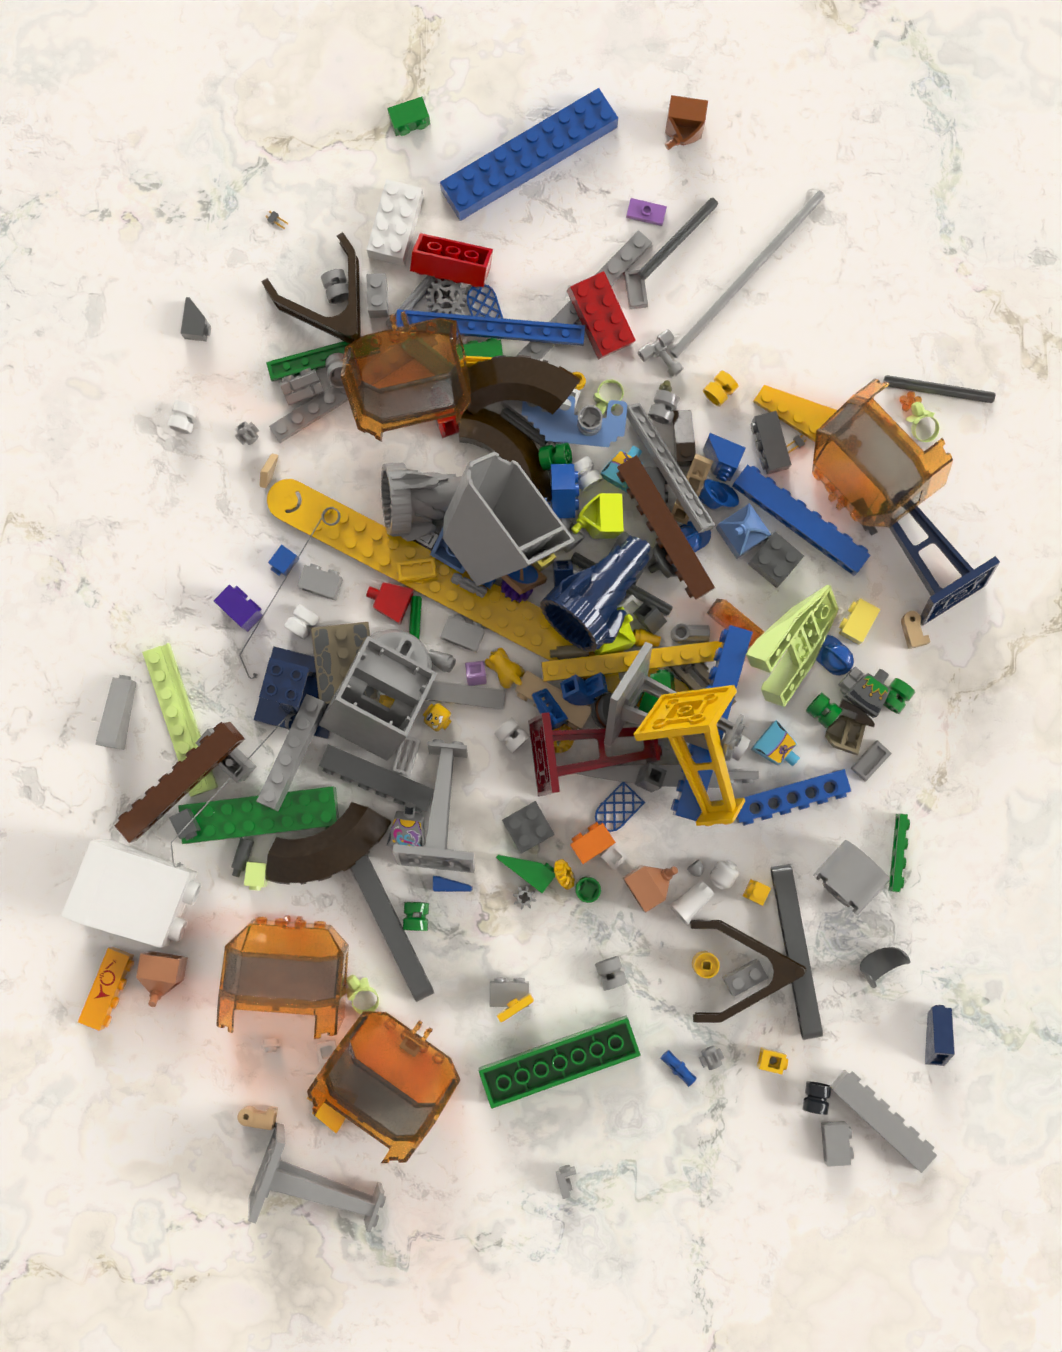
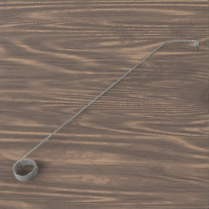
[239,507,341,679]
[171,713,297,868]

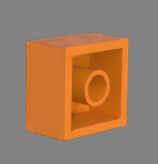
[570,822,616,864]

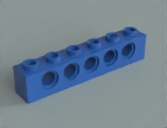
[736,769,851,826]

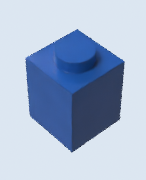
[268,544,300,576]

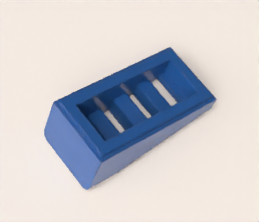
[532,688,568,730]
[433,876,473,892]

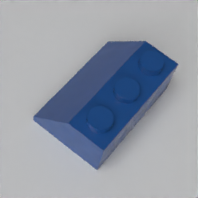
[703,433,746,482]

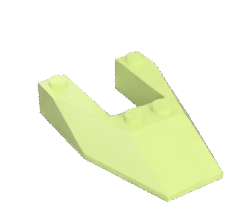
[746,585,839,707]

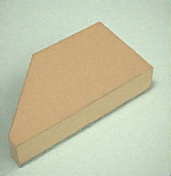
[259,453,278,488]

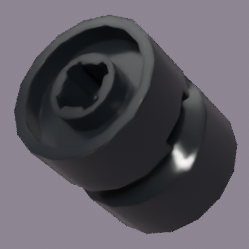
[802,1081,832,1115]

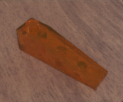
[706,598,764,646]

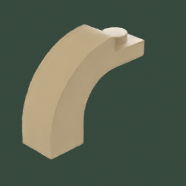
[671,454,713,525]

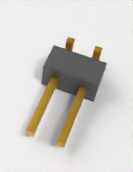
[266,210,288,229]
[787,434,807,453]

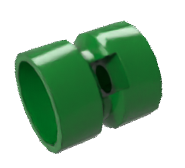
[539,443,572,470]
[883,678,916,714]
[806,692,843,728]
[575,877,601,903]
[403,902,429,931]

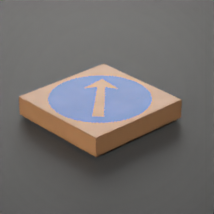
[501,564,547,594]

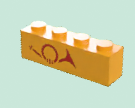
[78,947,134,1031]

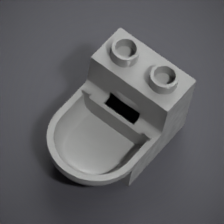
[319,629,437,761]

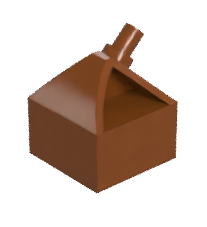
[664,95,708,150]

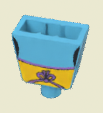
[601,446,643,493]
[751,720,800,766]

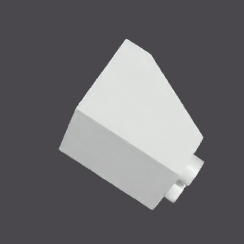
[61,840,201,948]

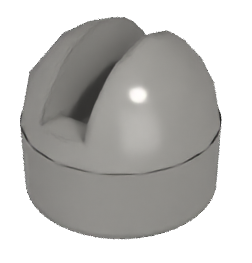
[687,860,704,877]

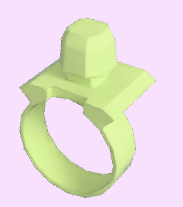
[594,379,624,415]
[906,402,940,442]
[346,975,379,1015]

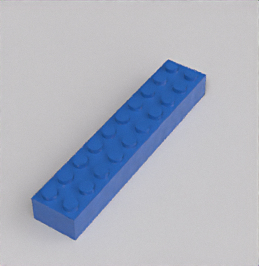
[440,88,618,221]
[671,625,753,821]

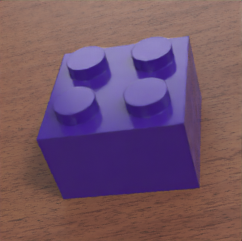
[214,584,263,632]

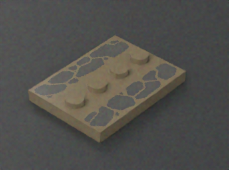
[311,622,377,704]

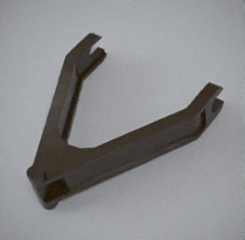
[261,232,362,349]
[690,920,807,1023]

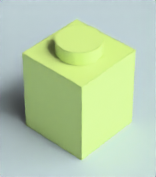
[244,862,267,891]

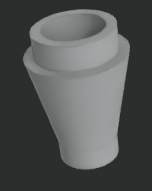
[429,649,456,672]

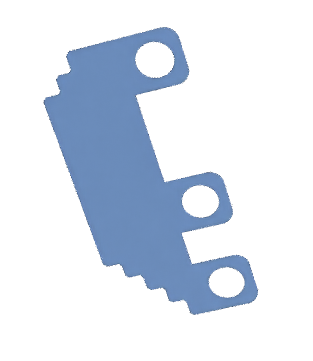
[521,396,627,447]

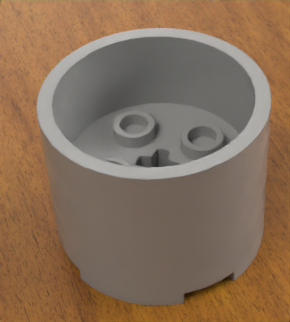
[813,840,890,915]

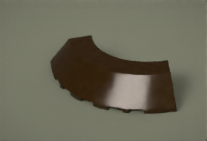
[450,355,581,415]
[459,405,552,501]
[266,802,392,885]

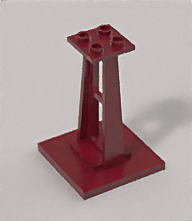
[528,712,662,797]

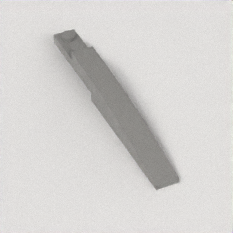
[575,765,759,788]

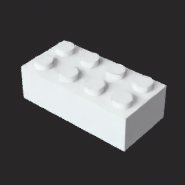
[367,179,424,267]

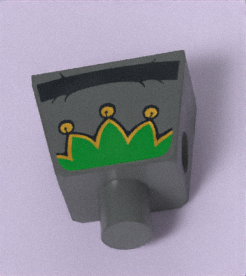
[843,669,890,718]

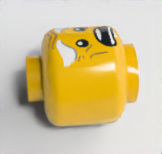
[422,703,452,732]

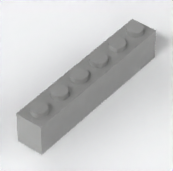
[257,694,327,811]
[831,1070,937,1173]

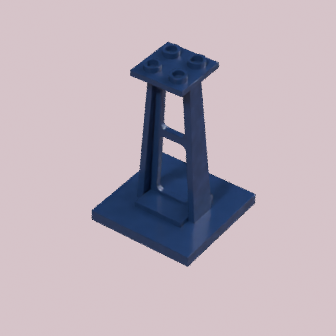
[875,486,1000,625]
[254,646,331,739]

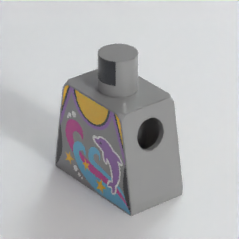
[386,803,425,847]

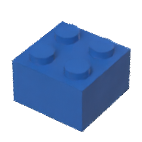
[551,464,579,519]

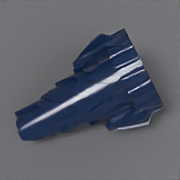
[540,535,650,652]

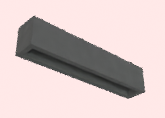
[319,744,434,813]

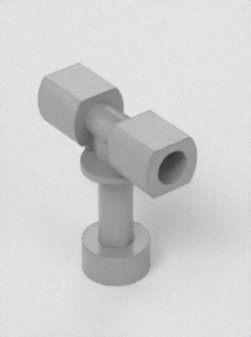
[637,329,684,378]

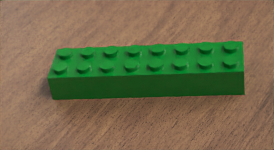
[178,786,339,844]
[478,1015,641,1109]

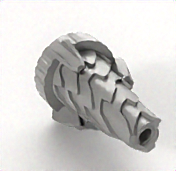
[381,463,462,542]

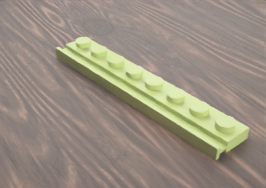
[142,643,218,797]

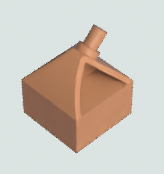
[623,866,678,913]
[136,951,188,1007]

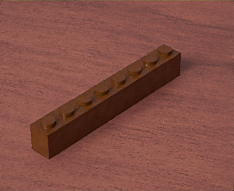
[616,455,716,600]
[114,722,245,843]

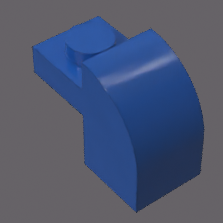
[560,672,608,706]

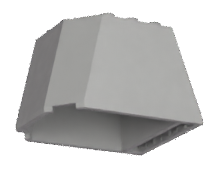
[443,452,575,586]

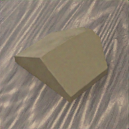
[825,715,866,756]

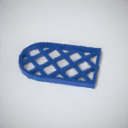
[467,284,503,318]
[595,782,646,832]

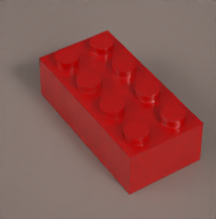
[410,233,493,288]
[567,271,636,360]

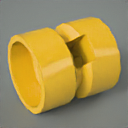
[703,370,739,407]
[692,951,720,979]

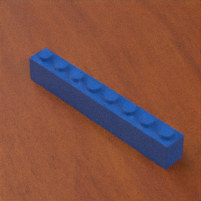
[732,464,871,576]

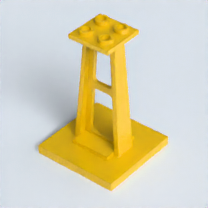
[634,685,745,826]

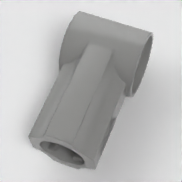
[670,623,710,643]

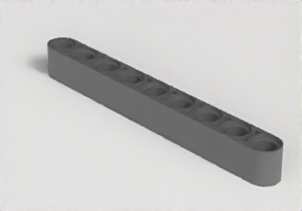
[351,855,434,1002]
[770,864,823,1040]

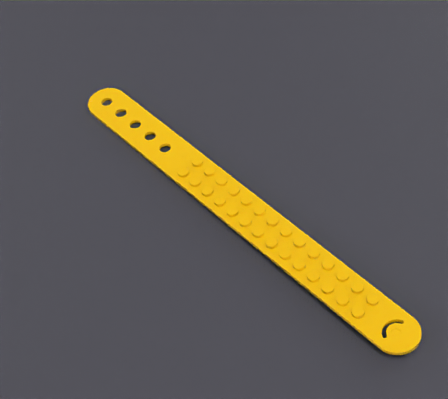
[267,479,690,707]

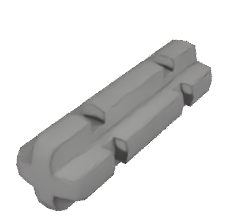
[451,573,487,598]

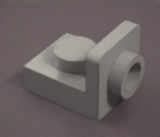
[556,1165,576,1199]

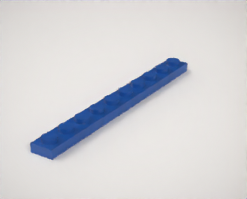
[395,309,585,346]

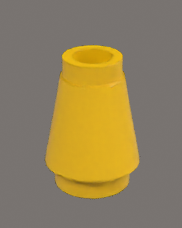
[633,628,661,648]

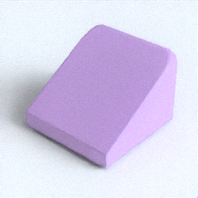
[465,661,487,686]

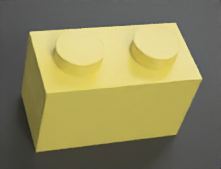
[839,598,881,645]

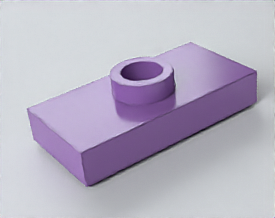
[626,198,667,226]

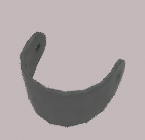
[860,947,910,988]

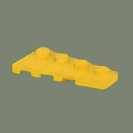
[753,385,837,443]

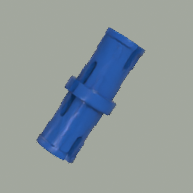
[660,1050,697,1087]

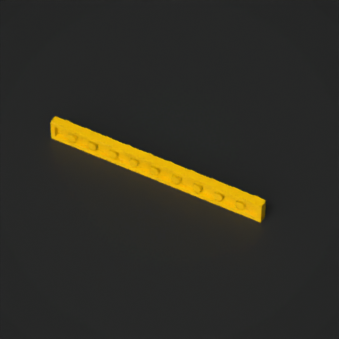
[541,641,722,682]

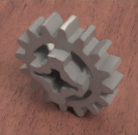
[426,279,467,314]

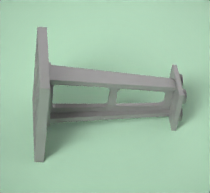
[604,642,745,761]
[393,739,475,873]
[248,1123,386,1233]

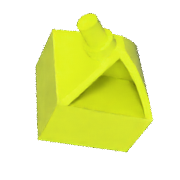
[571,493,624,539]
[594,606,636,656]

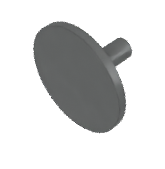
[648,543,677,579]

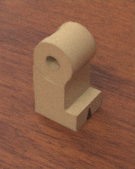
[901,611,930,649]
[237,1106,278,1130]

